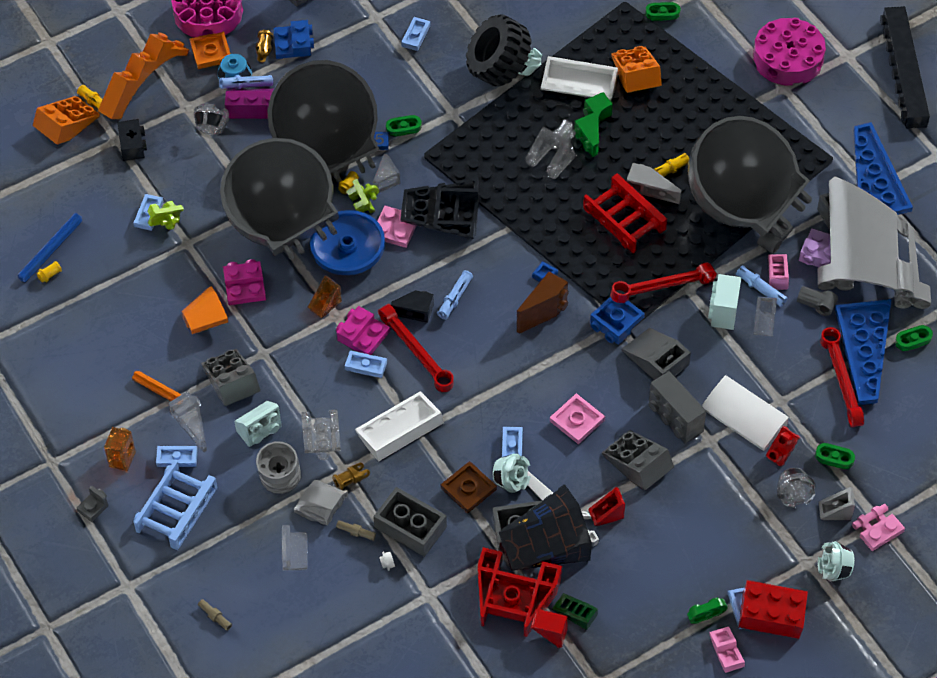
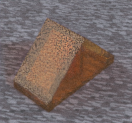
[308,276,342,318]

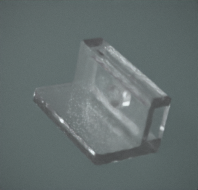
[282,525,308,571]

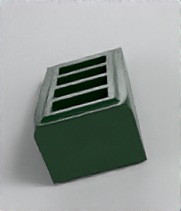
[552,593,598,630]

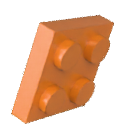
[190,31,231,69]

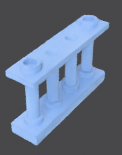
[133,460,218,551]

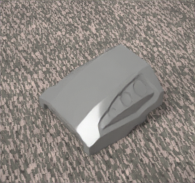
[294,480,348,525]

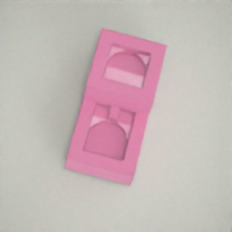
[709,626,745,673]

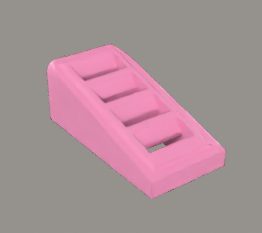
[768,254,789,290]

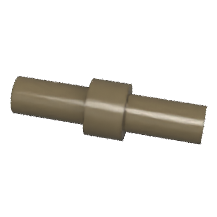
[336,520,376,541]
[198,599,232,631]

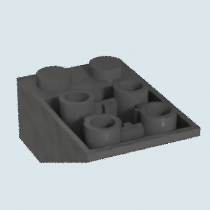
[622,328,691,380]
[201,349,261,406]
[602,430,674,490]

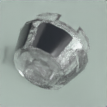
[194,104,229,135]
[777,468,815,508]

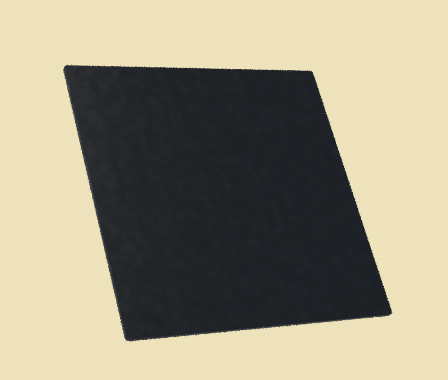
[424,2,833,328]

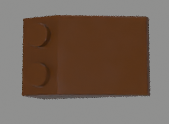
[517,272,569,334]

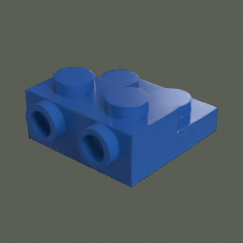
[273,20,314,59]
[590,292,645,345]

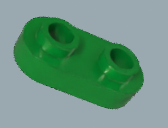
[645,2,681,21]
[386,115,422,137]
[895,325,933,351]
[815,443,855,469]
[687,597,728,624]

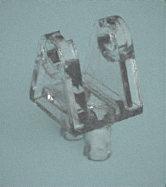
[526,119,576,179]
[301,409,341,460]

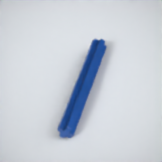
[17,213,82,282]

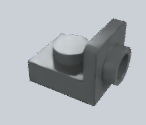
[76,486,108,522]

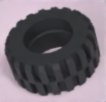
[466,14,531,87]

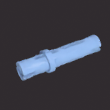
[219,75,273,90]
[736,265,788,307]
[437,270,473,320]

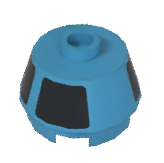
[217,54,252,89]

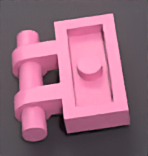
[852,504,905,551]

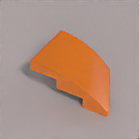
[181,286,228,334]

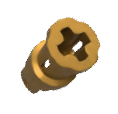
[255,30,273,63]
[332,463,370,490]

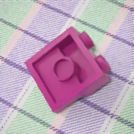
[223,259,266,305]
[336,306,390,355]

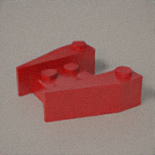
[477,547,562,637]

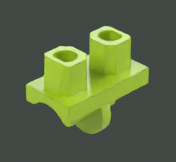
[346,179,379,214]
[147,201,184,230]

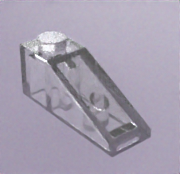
[168,391,207,452]

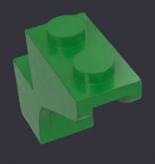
[573,92,613,157]

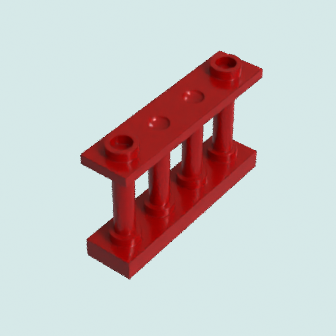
[583,173,667,253]

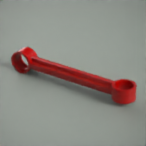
[610,263,717,303]
[378,304,454,392]
[820,327,864,427]

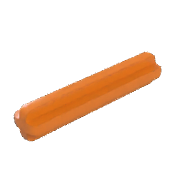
[132,371,183,404]

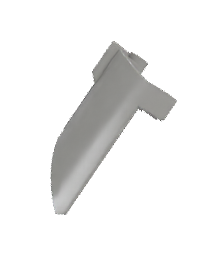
[817,176,931,309]

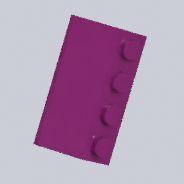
[225,88,274,119]

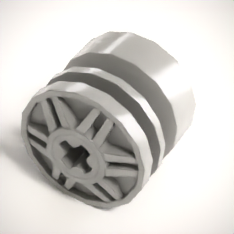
[256,441,301,494]

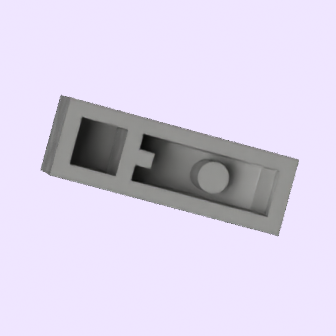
[627,163,681,204]

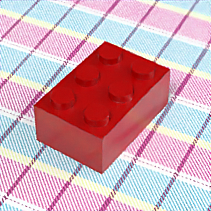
[738,580,808,639]

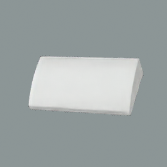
[541,56,618,101]
[702,375,789,451]
[355,391,444,462]

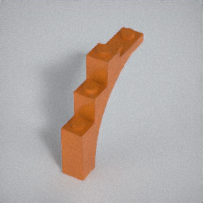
[98,33,189,119]

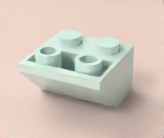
[235,401,282,447]

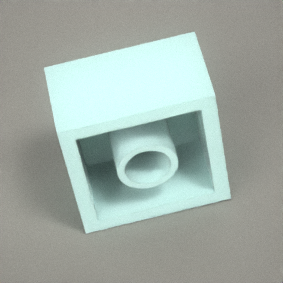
[708,274,741,330]

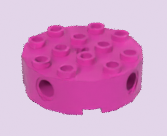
[171,0,243,38]
[753,18,826,86]

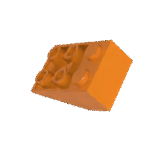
[611,46,662,93]
[33,96,100,145]

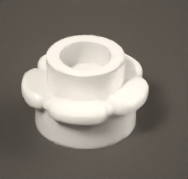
[379,551,395,571]

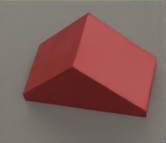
[588,487,625,526]
[530,609,568,648]

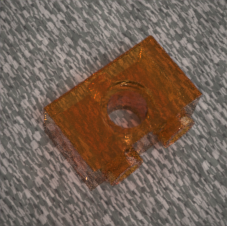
[104,427,136,471]

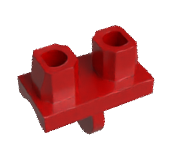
[765,426,800,467]

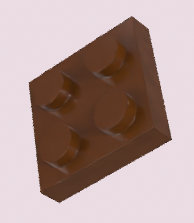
[440,461,497,513]

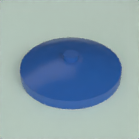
[310,210,385,275]

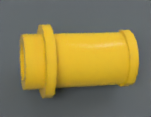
[338,171,359,194]
[37,261,62,283]

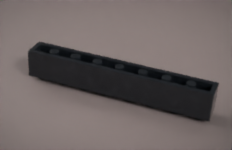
[880,6,930,129]

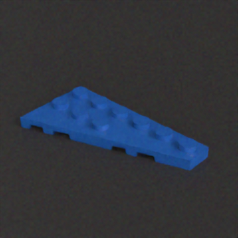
[853,122,913,215]
[835,299,892,405]

